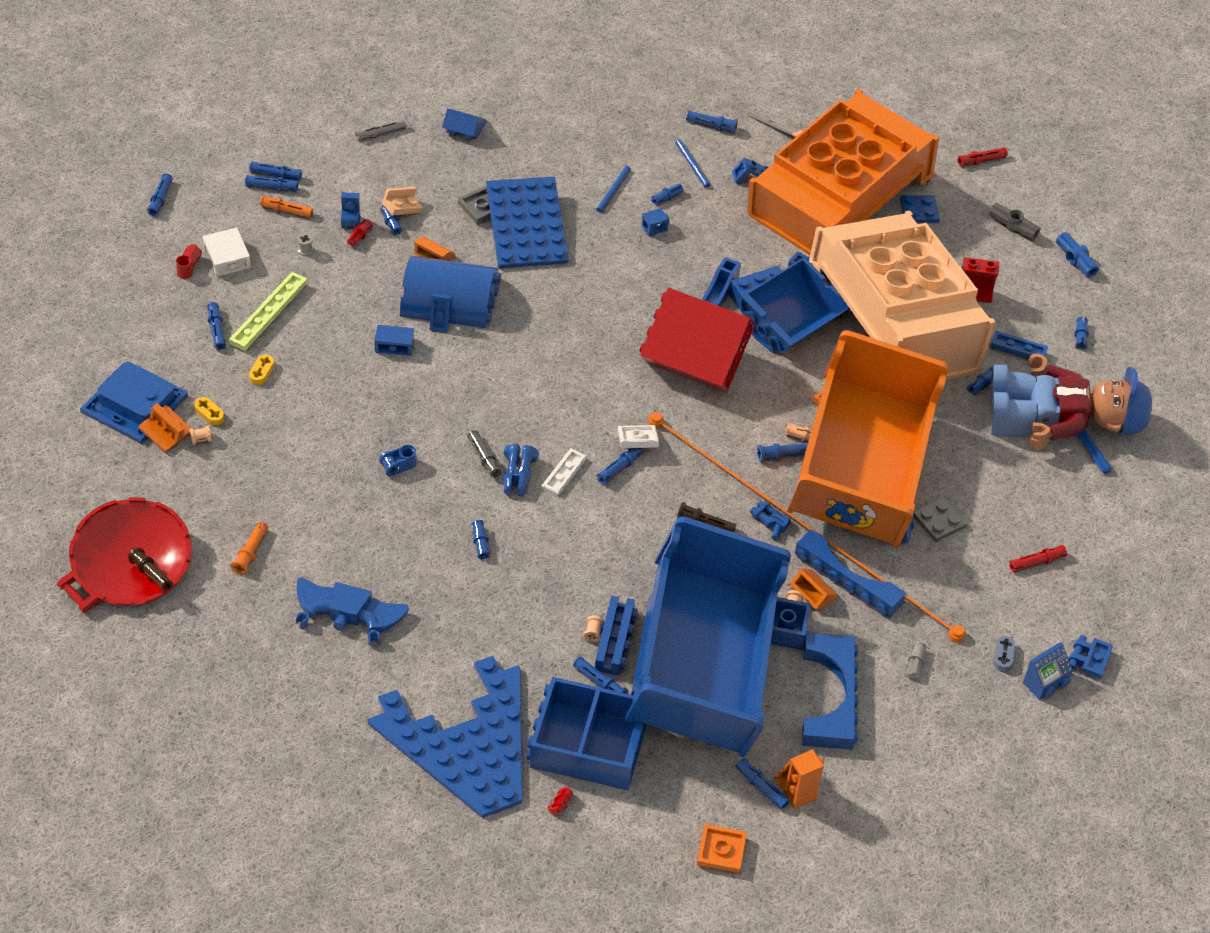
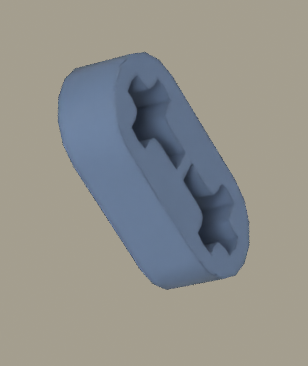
[993,636,1015,672]

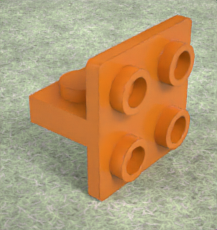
[139,403,191,452]

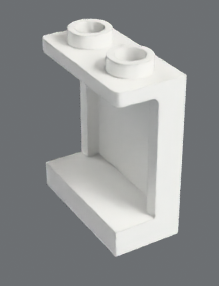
[202,228,251,277]

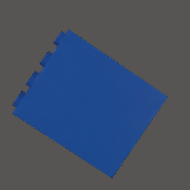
[527,677,647,791]

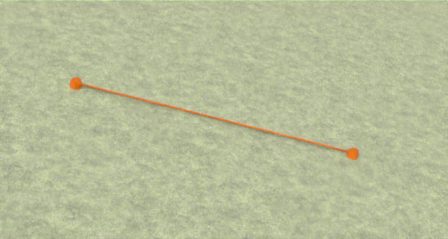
[648,412,966,643]

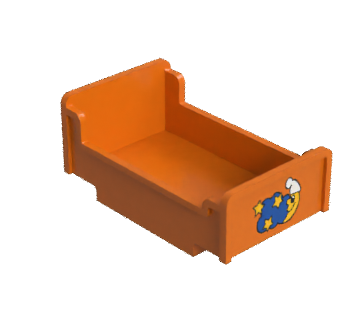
[787,330,949,548]

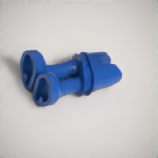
[503,444,540,496]

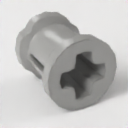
[297,233,314,256]

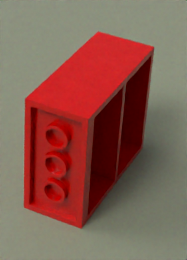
[639,287,755,393]

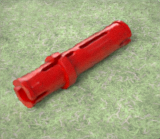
[957,147,1008,166]
[1009,545,1067,573]

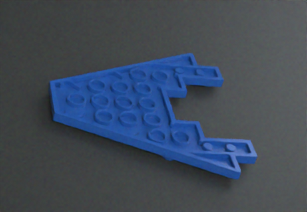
[367,656,522,818]

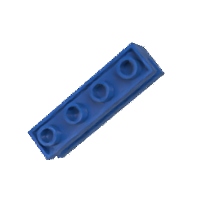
[595,595,638,676]

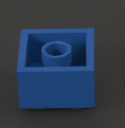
[771,597,811,650]

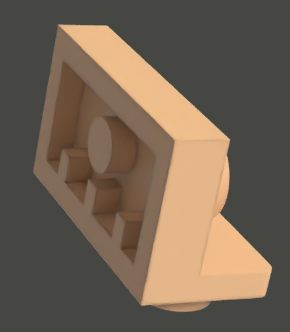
[382,187,423,215]

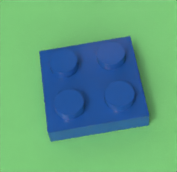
[900,195,940,224]

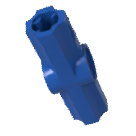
[1056,232,1099,277]

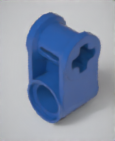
[379,445,417,477]

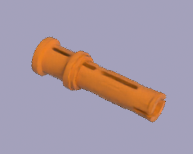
[231,521,269,575]

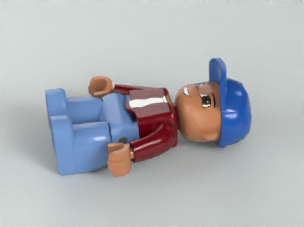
[991,354,1152,450]

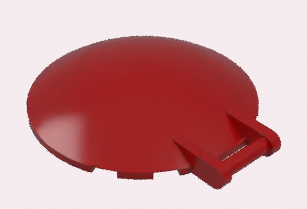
[57,497,192,613]

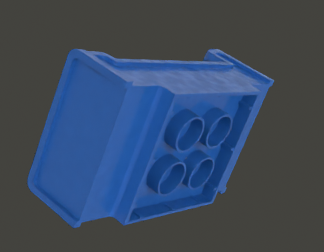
[625,517,791,758]

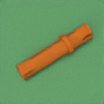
[260,195,314,219]

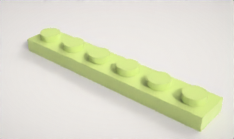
[229,272,307,351]

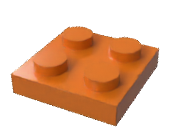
[697,824,747,874]

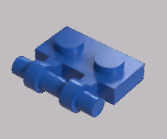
[1069,635,1113,679]

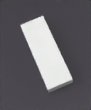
[541,448,587,497]

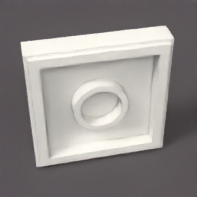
[618,425,659,448]

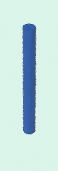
[675,139,710,188]
[596,166,631,213]

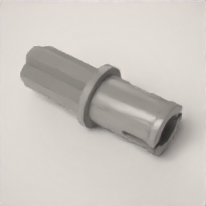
[907,641,927,679]

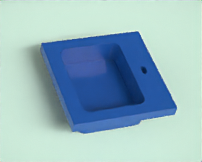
[80,361,188,444]

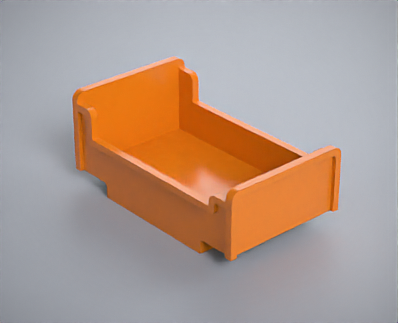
[747,88,939,255]

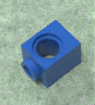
[641,208,670,236]

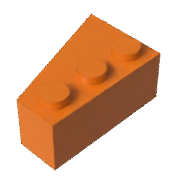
[773,749,824,809]

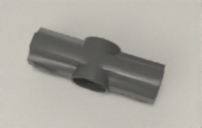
[989,202,1041,240]

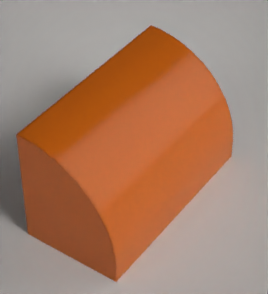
[414,236,456,261]
[790,569,839,610]

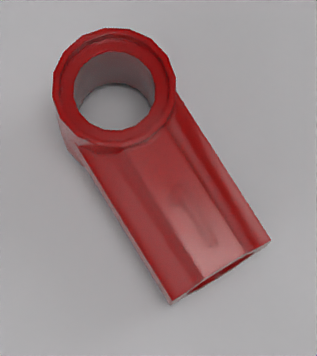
[175,244,202,279]

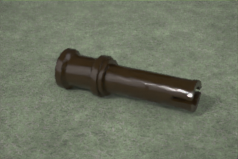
[677,502,737,532]
[128,547,173,592]

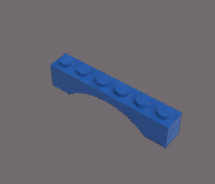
[701,257,741,306]
[795,529,906,618]

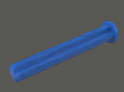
[1077,429,1112,474]

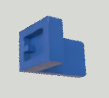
[732,158,769,184]

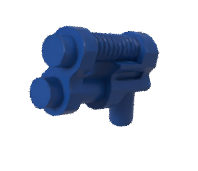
[750,500,791,540]

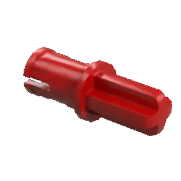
[347,219,373,247]

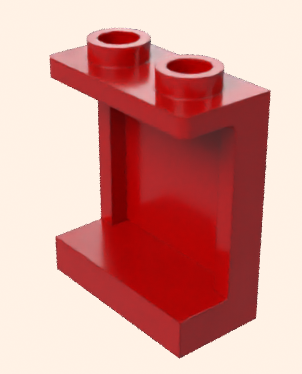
[961,257,1000,303]

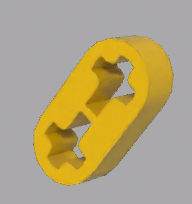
[249,355,274,385]
[194,397,224,426]

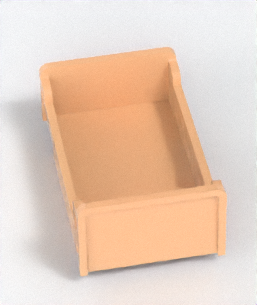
[809,211,996,380]

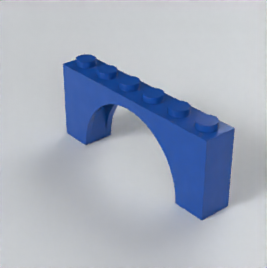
[802,632,858,750]

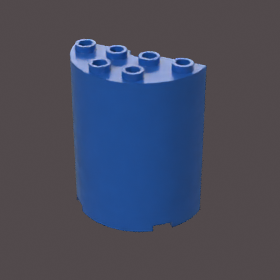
[400,256,501,328]
[740,257,850,353]

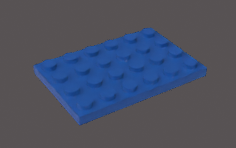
[486,176,569,269]

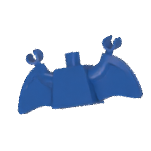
[295,577,409,646]

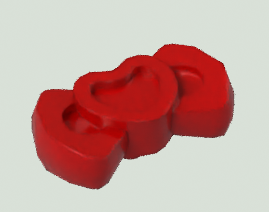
[547,787,574,815]

